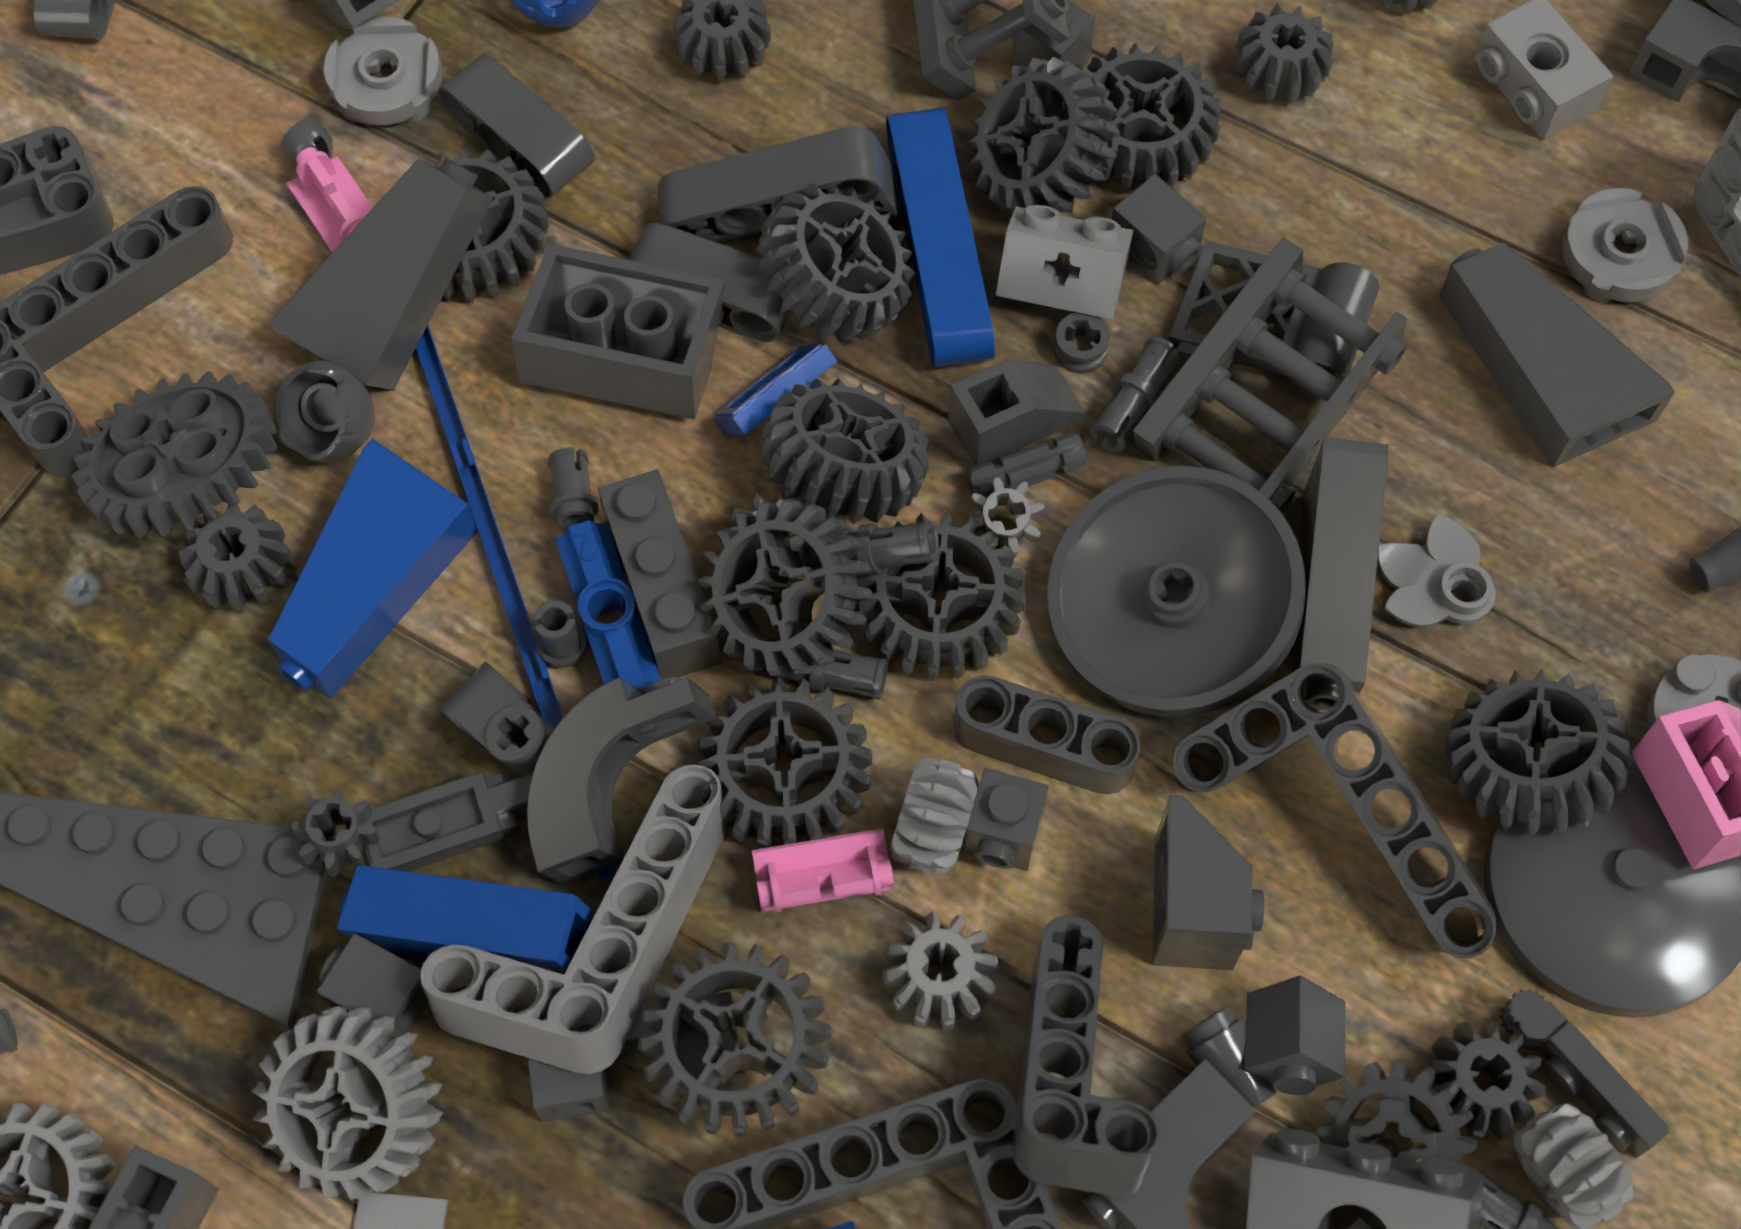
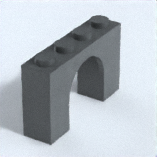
[1082,1059,1371,1229]

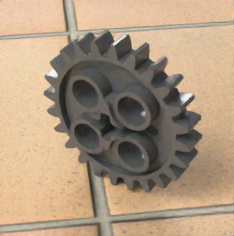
[72,371,277,538]

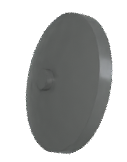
[1047,466,1307,717]
[1484,756,1741,1017]

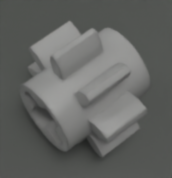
[970,477,1045,558]

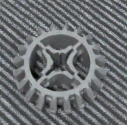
[251,1006,443,1200]
[0,1103,116,1229]

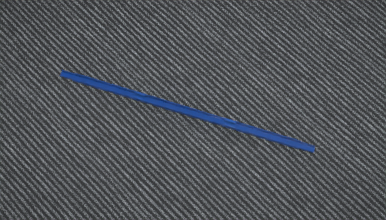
[416,325,616,880]

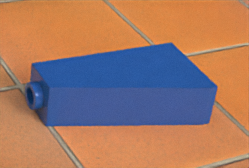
[268,438,478,699]
[337,865,618,975]

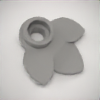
[1377,514,1496,627]

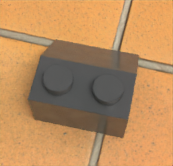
[1152,795,1264,971]

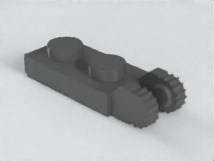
[1499,988,1669,1158]

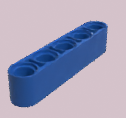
[886,107,995,368]

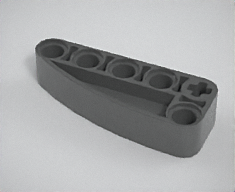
[0,126,114,275]

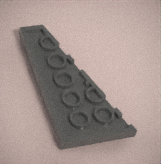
[0,792,336,1030]

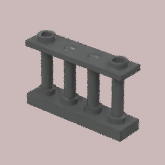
[913,0,1069,101]
[1133,237,1408,514]

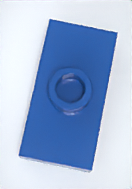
[713,344,838,435]

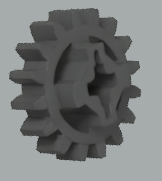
[1317,1059,1477,1210]

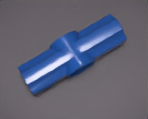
[555,520,661,695]

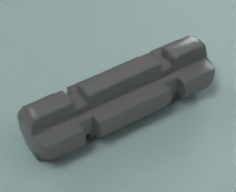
[968,433,1087,498]

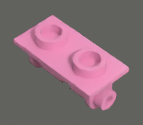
[286,147,373,253]
[752,828,894,913]

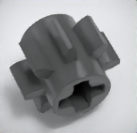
[291,788,380,878]

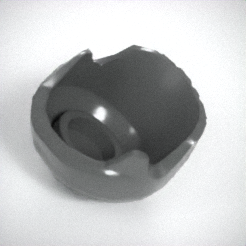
[274,361,375,463]

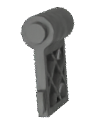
[1169,241,1380,399]

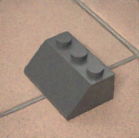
[511,243,725,420]

